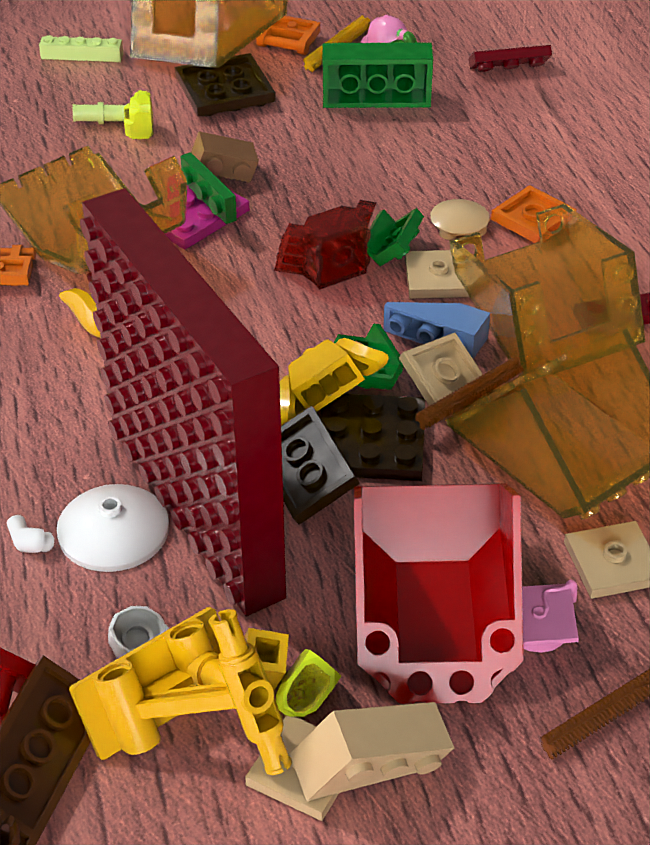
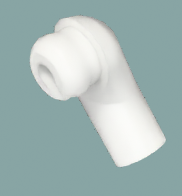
[7,515,54,553]

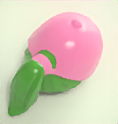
[361,15,417,43]

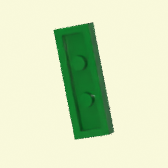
[179,152,237,224]

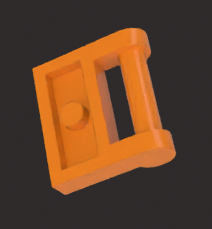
[256,14,321,55]

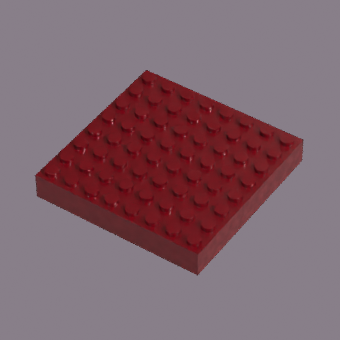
[80,188,287,617]

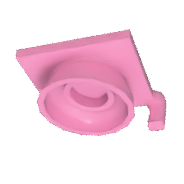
[522,580,579,653]

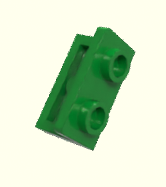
[360,208,424,267]
[334,323,404,390]

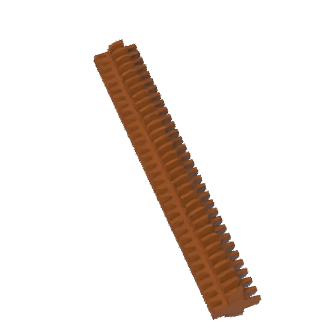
[415,356,524,430]
[540,668,650,759]

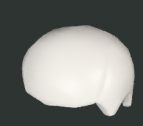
[108,606,169,658]

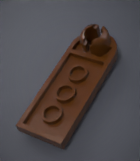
[0,655,91,845]

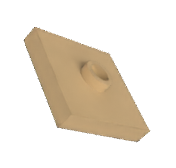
[405,250,473,299]
[399,332,482,406]
[564,521,650,599]
[245,715,339,821]

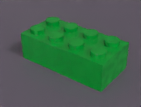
[323,43,433,108]

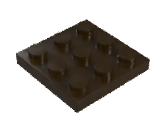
[175,53,276,117]
[320,394,426,481]

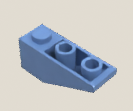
[383,302,490,359]

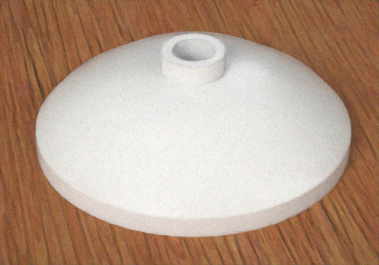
[57,484,169,572]

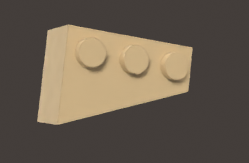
[290,702,454,801]

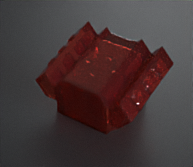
[274,200,377,290]

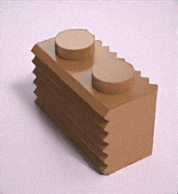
[191,131,259,183]

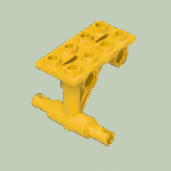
[69,607,292,775]

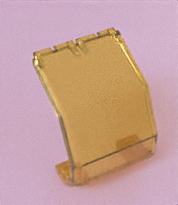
[0,145,187,275]

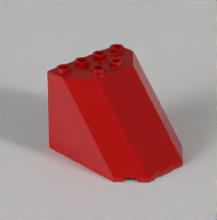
[354,483,524,704]

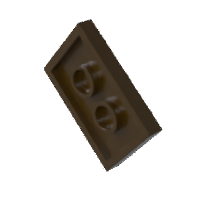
[281,406,360,525]

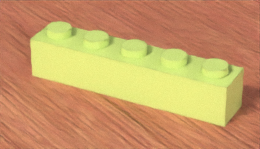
[39,35,124,62]

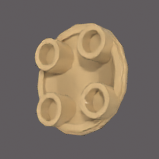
[430,199,490,240]

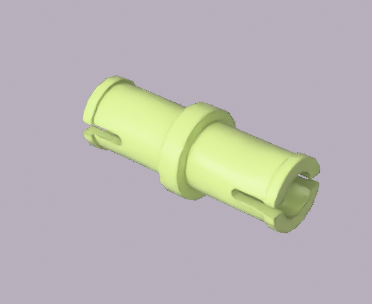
[73,102,127,124]

